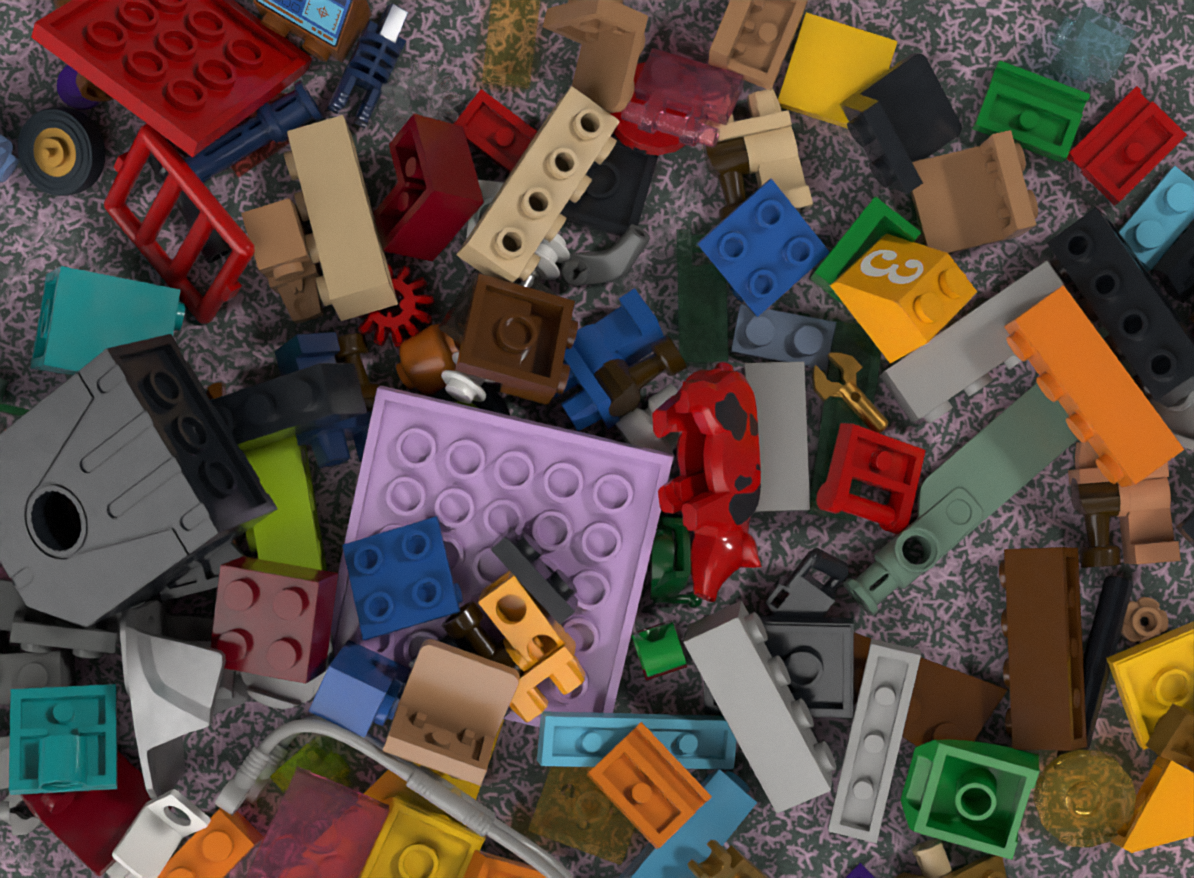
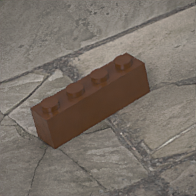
[999,547,1087,751]

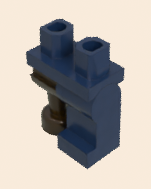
[274,332,380,468]

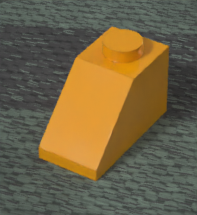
[1111,756,1194,853]

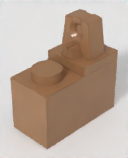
[241,198,323,324]

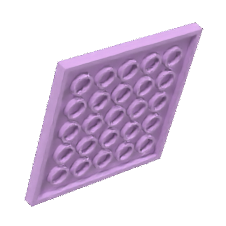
[331,386,674,727]

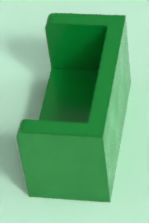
[810,196,921,308]

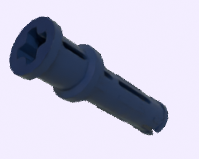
[184,80,324,183]

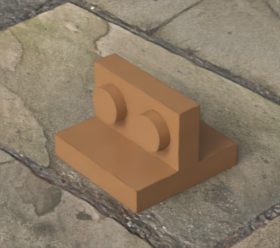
[707,0,808,91]

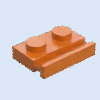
[587,722,712,849]

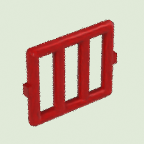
[104,124,255,324]

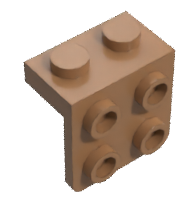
[543,0,648,113]
[911,130,1038,254]
[382,639,520,786]

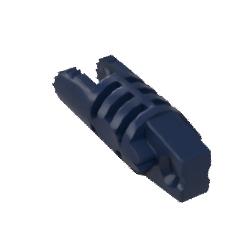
[327,3,409,129]

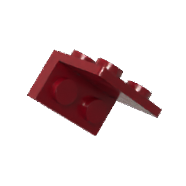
[20,749,172,876]

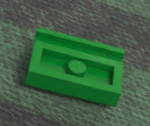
[972,60,1090,163]

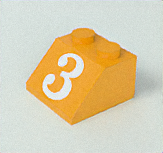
[830,234,977,363]

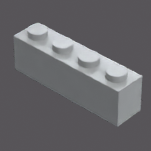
[879,260,1080,424]
[684,600,836,814]

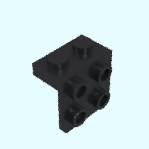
[839,53,962,194]

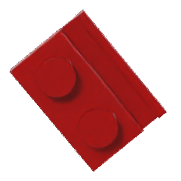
[1067,86,1187,206]

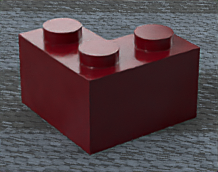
[373,113,484,262]

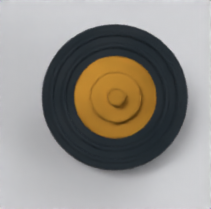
[18,107,105,196]

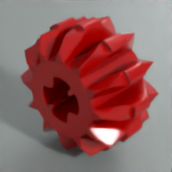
[355,264,435,348]

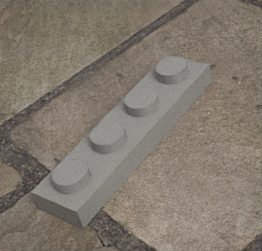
[828,639,921,843]

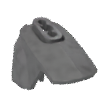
[120,600,251,799]

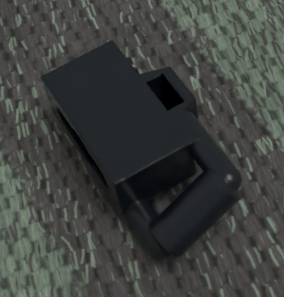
[765,548,849,617]

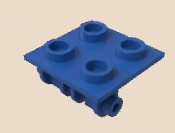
[696,178,830,317]
[342,516,463,641]

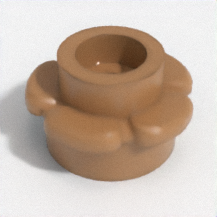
[1121,597,1168,644]

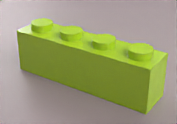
[244,436,328,571]

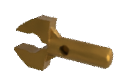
[812,352,889,433]

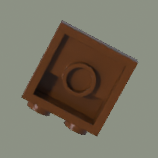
[455,273,578,405]

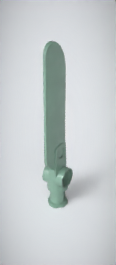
[843,326,1131,616]

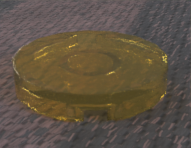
[1033,749,1136,848]

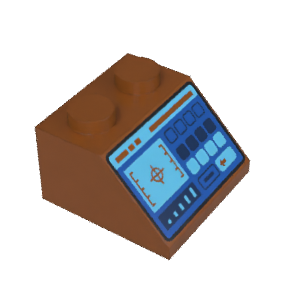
[253,0,372,63]

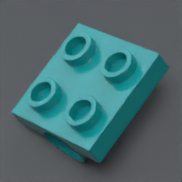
[9,684,117,795]

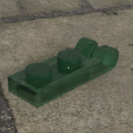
[676,229,728,364]

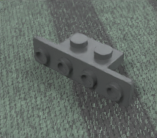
[0,578,171,658]

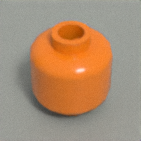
[396,324,463,396]

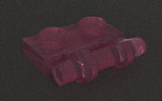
[621,48,744,148]

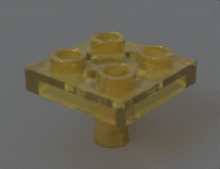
[528,766,635,865]

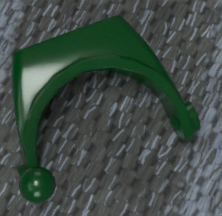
[650,510,703,608]

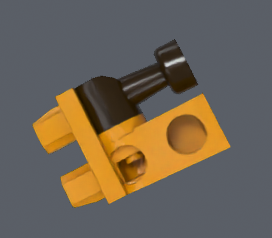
[441,570,585,723]

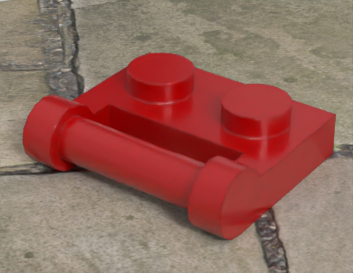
[816,423,926,534]

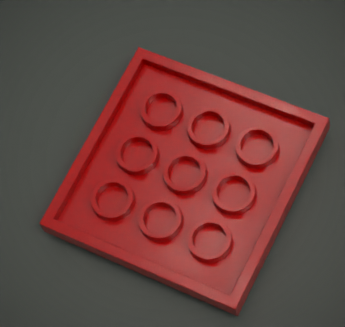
[31,0,313,157]

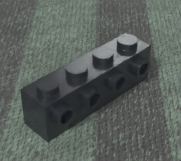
[1047,207,1194,408]

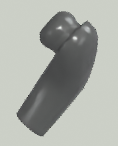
[561,224,650,286]

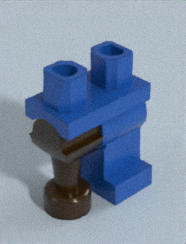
[554,288,687,431]

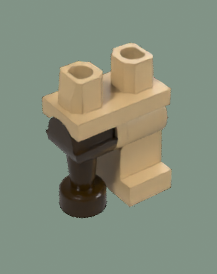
[700,89,813,221]

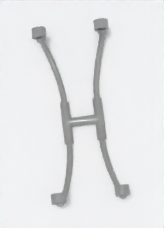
[214,715,574,878]

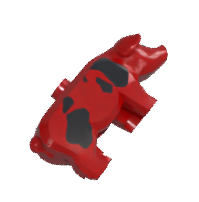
[652,362,762,602]

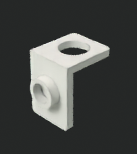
[112,789,211,878]

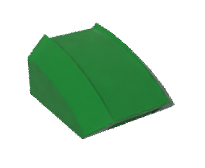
[900,739,1040,860]

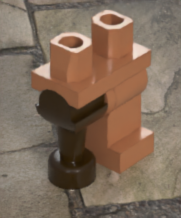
[1068,441,1181,568]

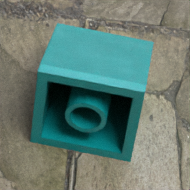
[30,266,185,375]

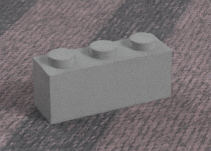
[742,361,810,513]

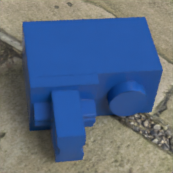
[308,639,411,738]

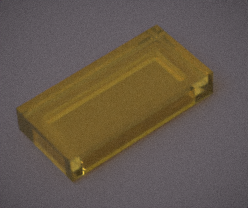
[482,0,541,89]

